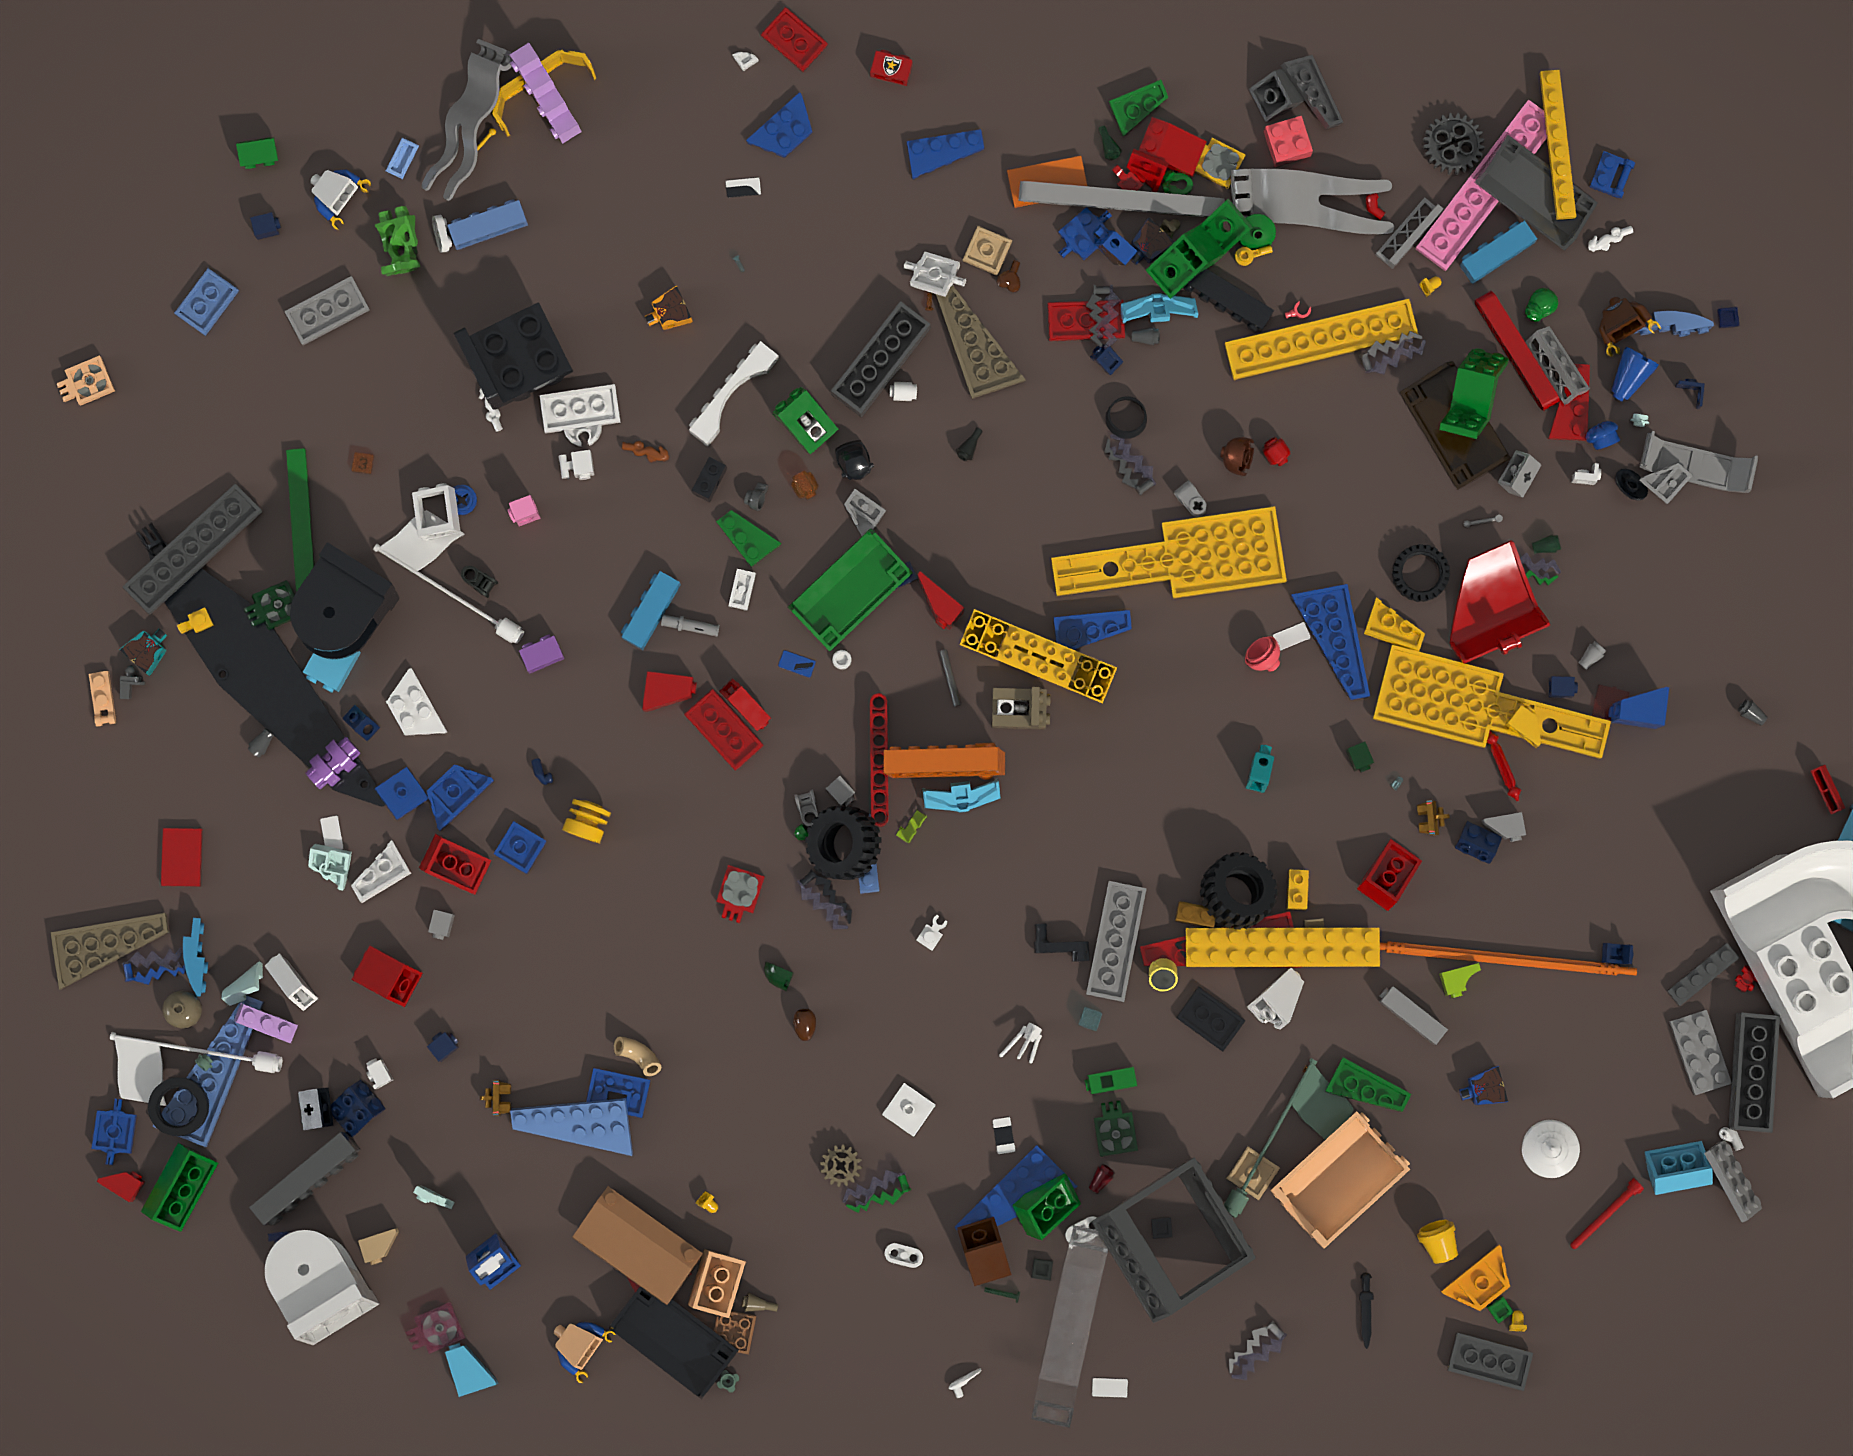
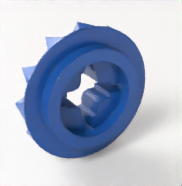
[453,485,477,515]

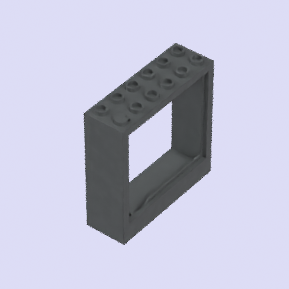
[1091,1157,1256,1323]

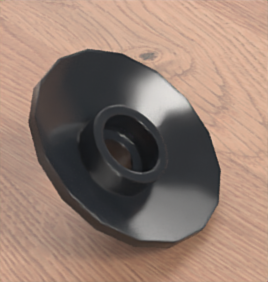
[1615,468,1648,501]

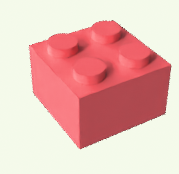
[1264,116,1313,167]

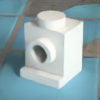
[366,1058,394,1089]

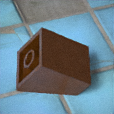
[957,1217,1012,1286]

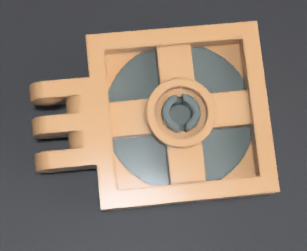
[57,355,115,406]

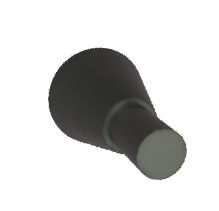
[956,428,983,461]

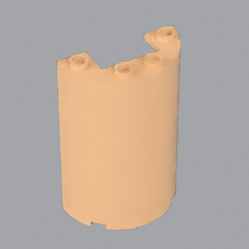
[1271,1111,1410,1249]

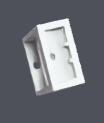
[412,483,461,540]

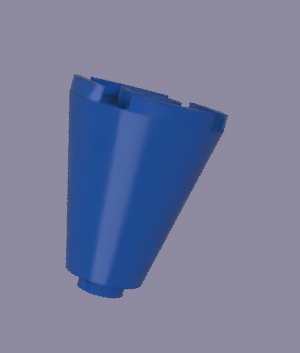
[1611,347,1659,401]

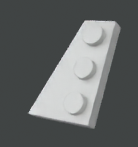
[351,840,411,903]

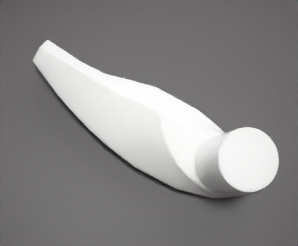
[949,1368,982,1398]

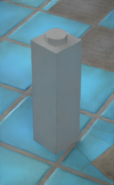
[1379,986,1448,1045]

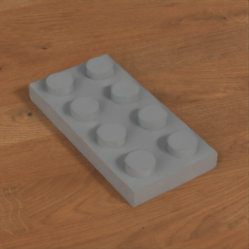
[284,276,370,345]
[1669,1010,1732,1096]
[1704,1140,1762,1222]

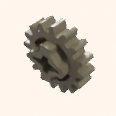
[820,1145,862,1187]

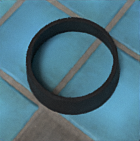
[1105,396,1147,439]

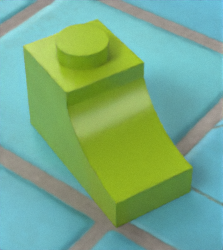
[1439,963,1481,998]

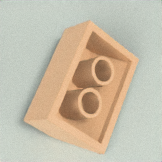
[688,1249,746,1318]

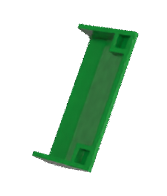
[788,528,913,652]

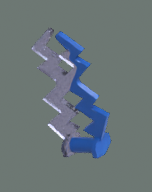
[122,947,186,985]

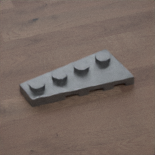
[1280,55,1343,129]

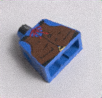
[1093,225,1137,265]
[1459,1066,1508,1105]

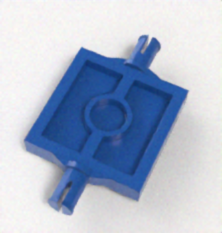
[1058,207,1112,261]
[91,1099,137,1165]

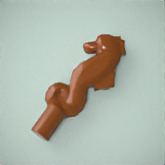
[622,441,669,463]

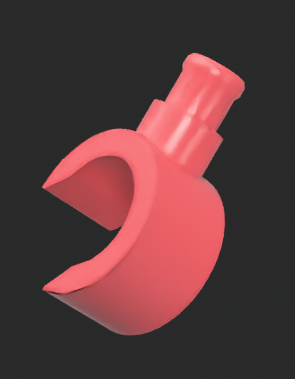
[1284,301,1311,319]

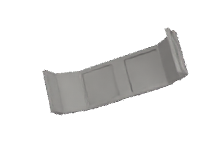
[1640,431,1758,493]

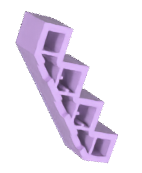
[510,43,581,144]

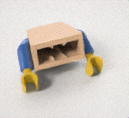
[554,1322,616,1383]

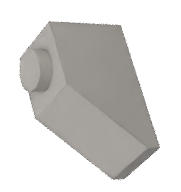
[1481,812,1526,842]

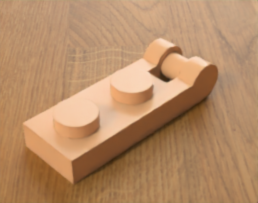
[89,671,116,726]

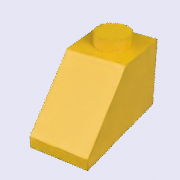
[1506,705,1541,748]

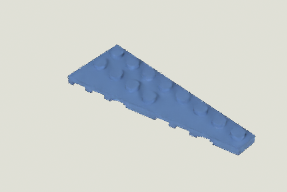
[153,995,264,1147]

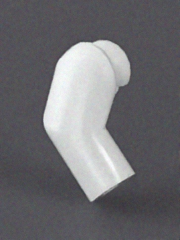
[1719,1127,1744,1151]

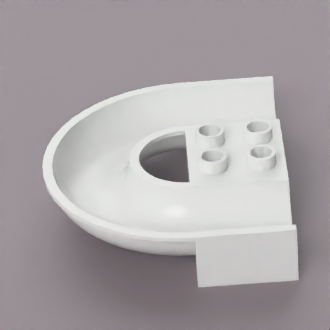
[1710,841,1853,1098]

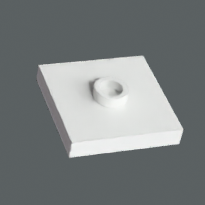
[882,1083,935,1137]

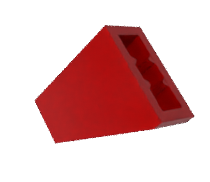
[642,671,697,712]
[719,678,771,731]

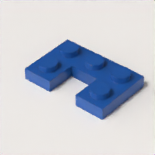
[586,1068,651,1118]

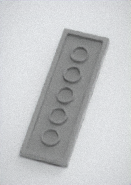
[1086,881,1147,1002]

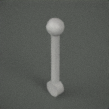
[1463,514,1503,528]

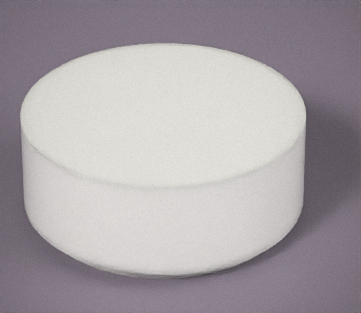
[832,650,852,670]

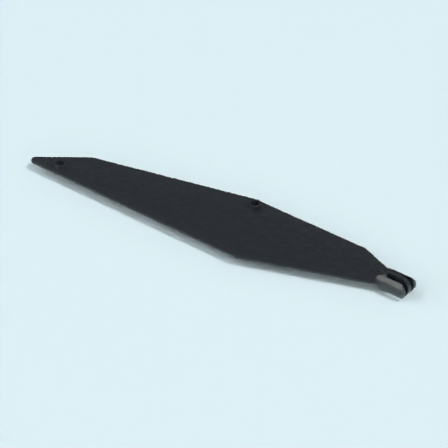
[136,523,385,807]

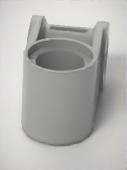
[1173,480,1207,517]
[794,789,819,827]

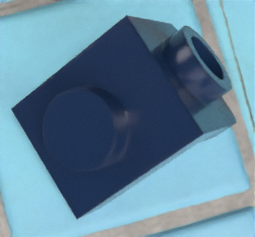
[1602,943,1634,964]

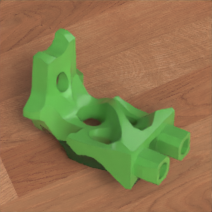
[375,206,420,276]

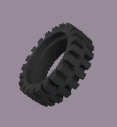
[1392,544,1450,602]

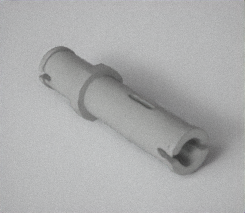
[661,614,720,637]

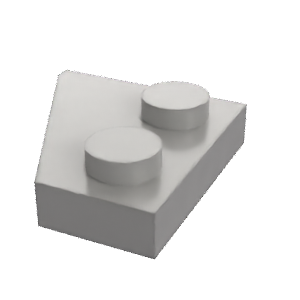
[1639,463,1693,504]
[844,489,887,537]

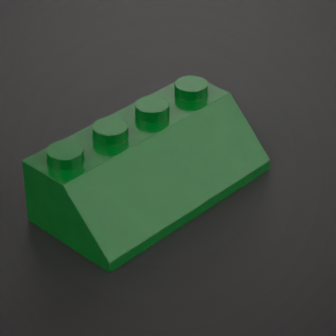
[141,1143,218,1232]

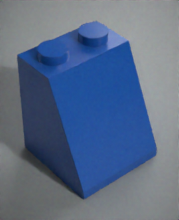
[1608,687,1669,729]

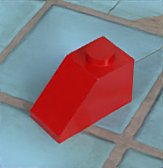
[97,1171,145,1202]

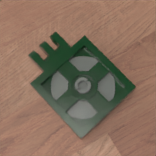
[244,580,294,630]
[1093,1100,1138,1157]

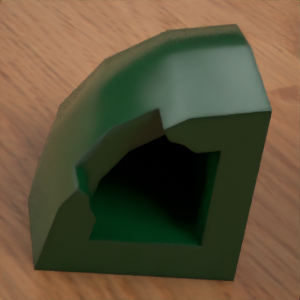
[764,962,794,991]

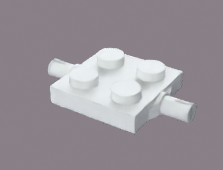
[904,252,966,297]

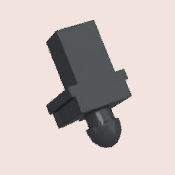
[119,666,145,699]

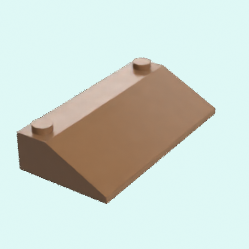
[572,1186,703,1305]

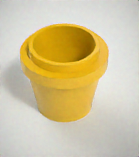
[1417,1219,1458,1264]

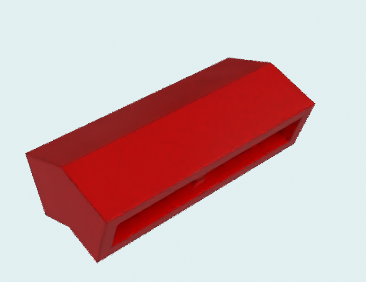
[1811,764,1845,814]

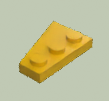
[1364,597,1425,651]

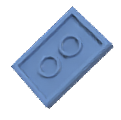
[174,268,239,336]

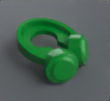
[1162,170,1193,195]

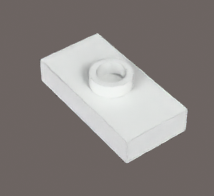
[728,569,756,611]

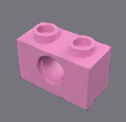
[507,495,541,527]

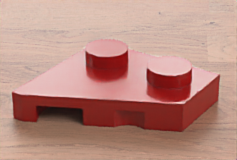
[1127,149,1169,192]

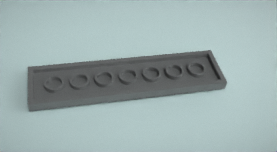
[122,484,262,615]

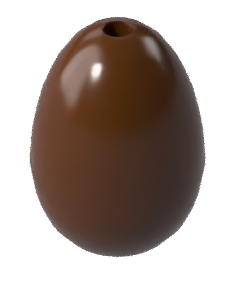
[793,1009,816,1041]

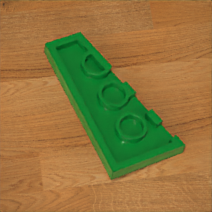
[1325,1057,1411,1112]

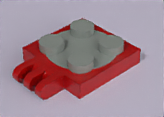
[716,865,765,923]

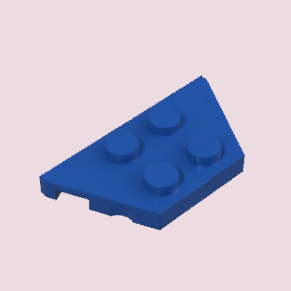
[746,92,812,158]
[427,764,494,831]

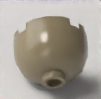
[162,990,202,1029]

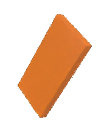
[1007,156,1087,208]

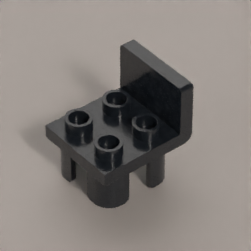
[454,302,573,410]

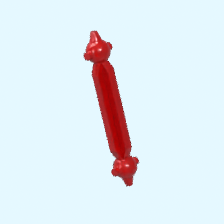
[1487,731,1521,801]

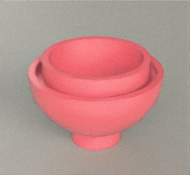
[1245,636,1280,672]

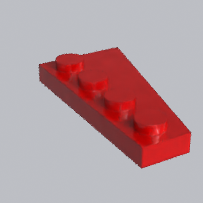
[1548,364,1590,441]

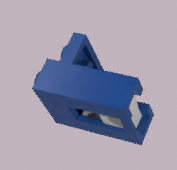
[465,1233,521,1290]

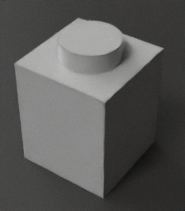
[826,776,856,806]
[428,910,455,940]

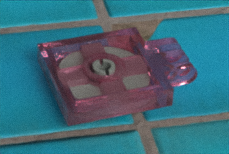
[406,1302,466,1354]

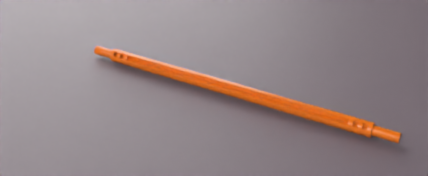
[1380,941,1637,976]

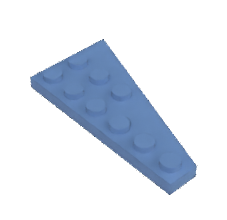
[510,1098,633,1156]

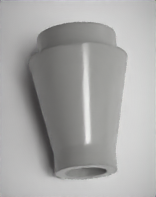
[1578,641,1606,670]

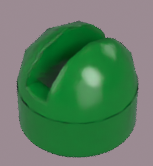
[794,824,809,840]

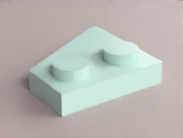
[413,1185,455,1209]

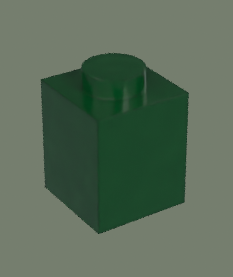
[1346,742,1374,773]

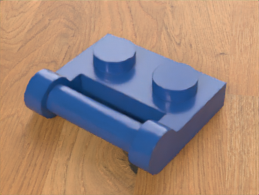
[1590,151,1635,198]

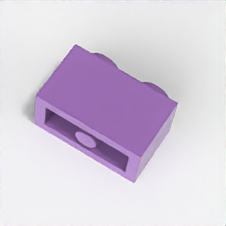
[519,635,565,674]

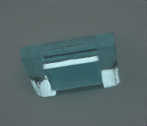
[1078,1007,1102,1031]

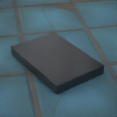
[1176,986,1246,1052]

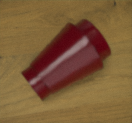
[1089,1164,1115,1194]

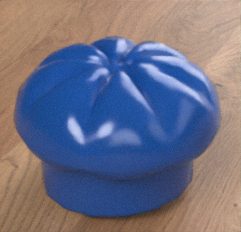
[1586,421,1620,450]

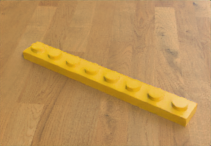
[1539,70,1576,220]

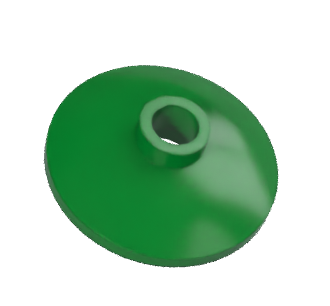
[1240,214,1276,250]

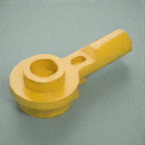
[1235,245,1273,266]

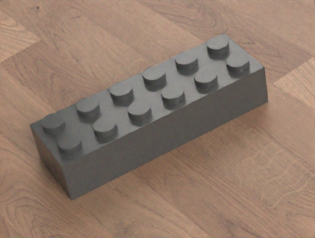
[831,301,931,418]
[1728,1013,1780,1133]
[249,1132,360,1226]

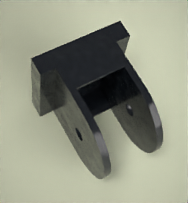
[290,542,400,660]

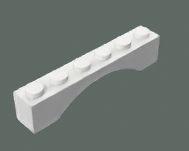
[689,341,779,447]

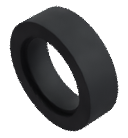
[148,1077,209,1136]

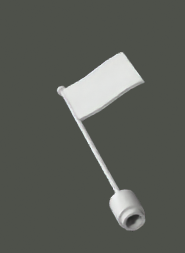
[373,510,524,644]
[110,1032,283,1106]

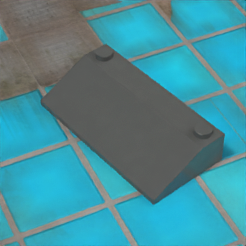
[1474,135,1598,251]

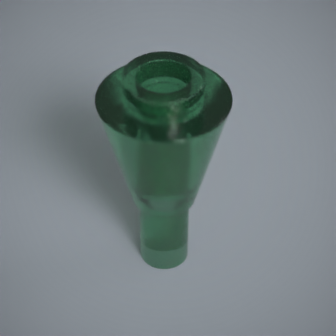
[1098,126,1122,160]

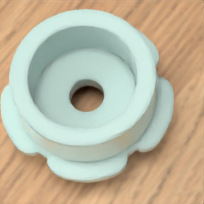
[1630,414,1649,427]

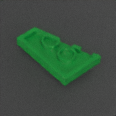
[1109,80,1168,137]

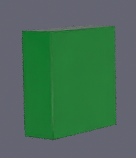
[1487,1296,1514,1324]

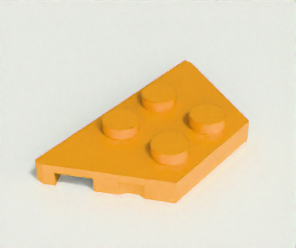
[1441,1244,1510,1311]

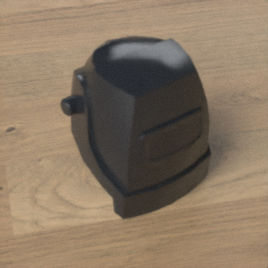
[835,440,874,480]

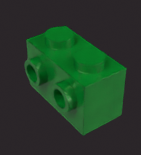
[236,137,278,169]

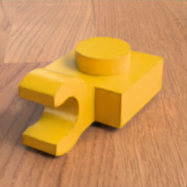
[177,607,214,634]

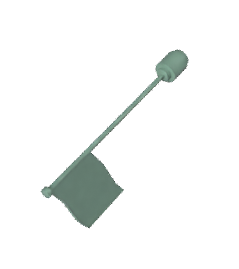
[1224,1058,1354,1218]

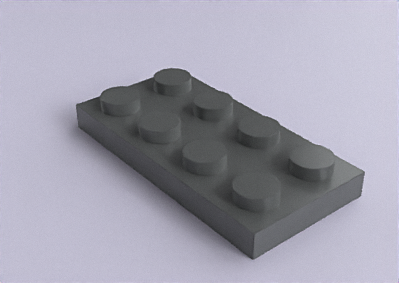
[1447,1333,1533,1391]

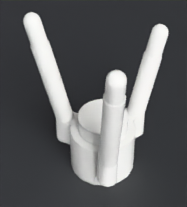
[999,1022,1042,1063]

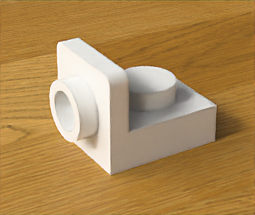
[1571,463,1601,485]

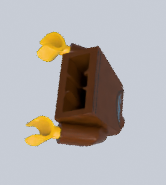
[1599,297,1661,357]

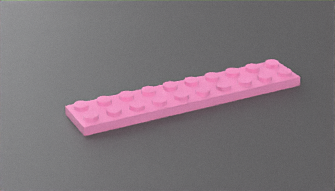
[1415,100,1547,271]

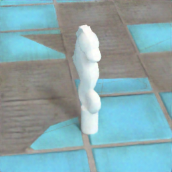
[1588,226,1633,252]
[479,389,503,432]

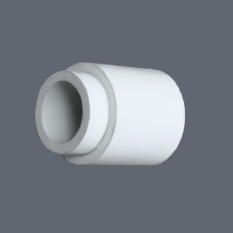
[889,382,917,401]

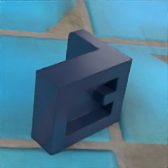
[1090,344,1123,375]

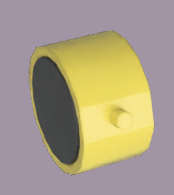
[1148,958,1178,991]

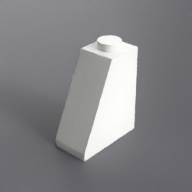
[265,953,318,1011]

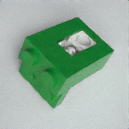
[772,387,839,455]

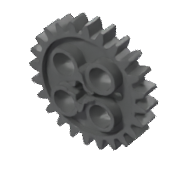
[1423,113,1485,175]

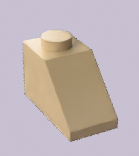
[358,1228,399,1265]

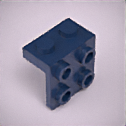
[331,1080,386,1137]

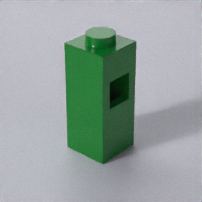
[1085,1067,1137,1094]

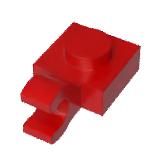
[1112,165,1143,191]

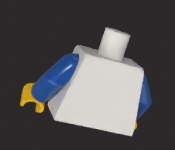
[311,169,371,230]

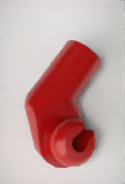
[1365,193,1386,220]

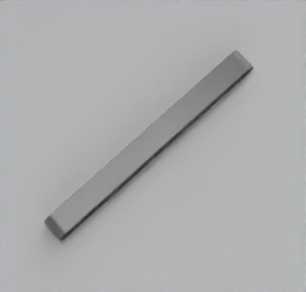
[1018,181,1225,218]

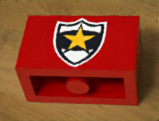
[870,50,913,86]

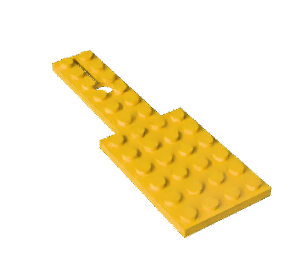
[1051,506,1287,599]
[1373,645,1611,759]

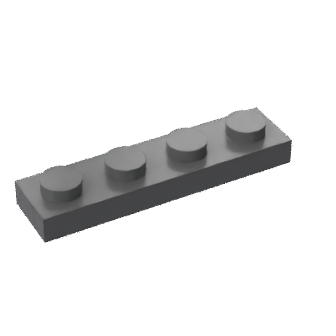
[1666,943,1739,1006]

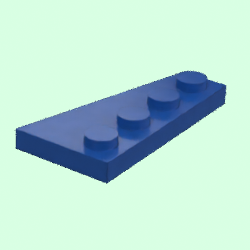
[1053,610,1132,650]

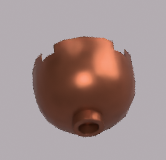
[1221,437,1254,476]

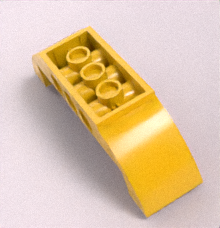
[960,609,1117,703]

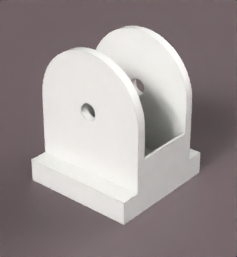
[265,1230,380,1345]

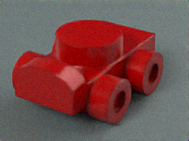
[1734,965,1758,993]

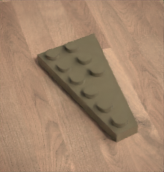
[935,286,1026,399]
[51,913,169,990]

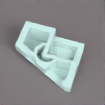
[308,844,352,891]
[221,961,263,1006]

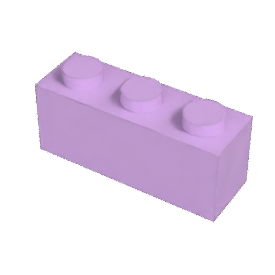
[234,1003,298,1043]

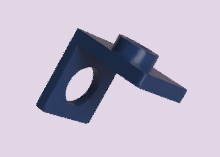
[1676,379,1705,409]
[342,705,380,741]

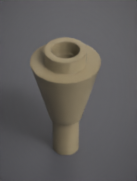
[741,1292,778,1312]

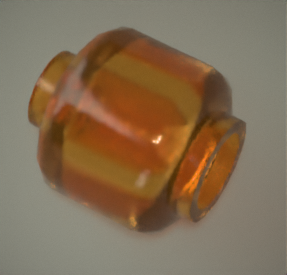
[791,470,819,500]

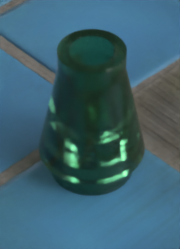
[1532,534,1561,554]

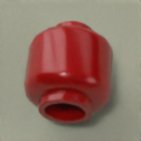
[1262,437,1291,466]

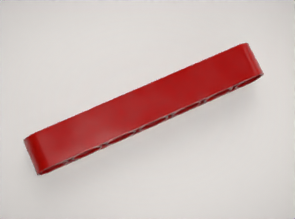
[1474,291,1560,411]
[870,693,889,827]

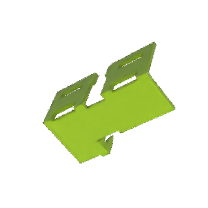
[896,810,927,844]

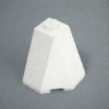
[1247,968,1304,1030]

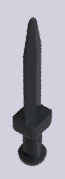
[1359,1272,1374,1349]

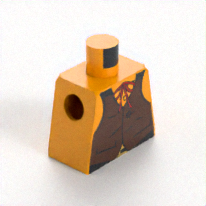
[645,286,693,330]

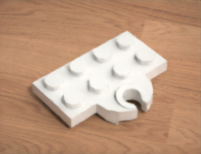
[540,384,621,447]

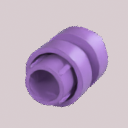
[305,737,361,790]

